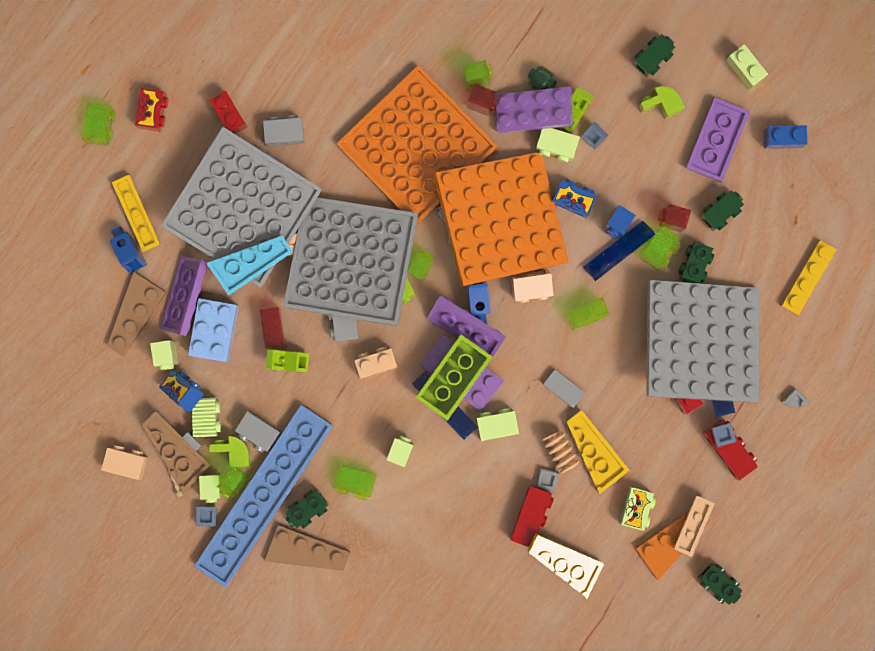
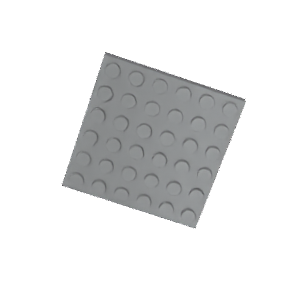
[161,127,322,288]
[283,197,418,327]
[646,280,759,403]

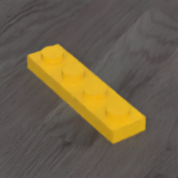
[112,175,161,252]
[781,240,837,316]

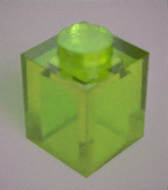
[408,250,435,282]

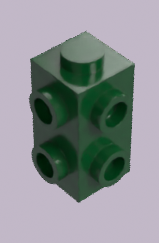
[633,34,675,77]
[700,190,744,231]
[678,241,714,284]
[286,489,329,529]
[698,563,742,605]

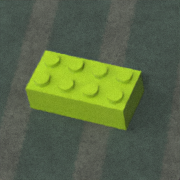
[416,335,492,420]

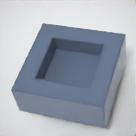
[581,122,608,150]
[711,423,736,447]
[196,506,217,527]

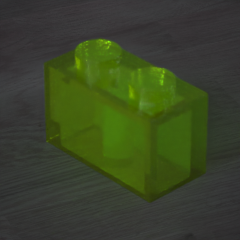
[463,60,493,92]
[82,102,116,146]
[639,225,681,271]
[566,298,610,331]
[333,465,377,500]
[217,467,251,499]

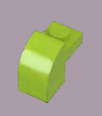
[563,86,594,133]
[639,86,685,119]
[265,349,309,373]
[210,436,251,467]

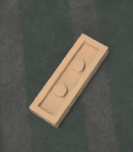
[673,496,715,557]

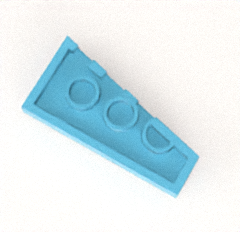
[206,236,293,296]

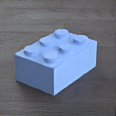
[188,298,239,363]

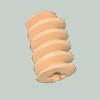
[542,431,579,474]

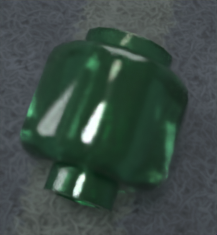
[528,66,557,90]

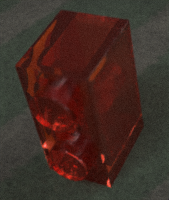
[467,83,498,116]
[657,204,691,233]
[260,307,286,349]

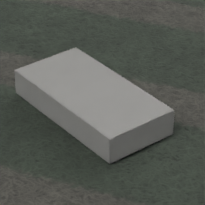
[543,369,585,408]

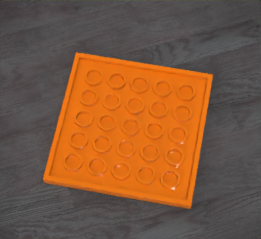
[336,65,498,225]
[434,152,569,287]

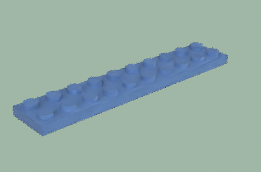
[194,405,333,587]

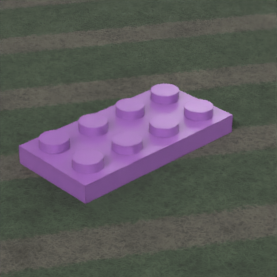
[496,86,573,133]
[685,97,750,183]
[160,256,208,336]
[427,295,506,358]
[420,334,504,411]

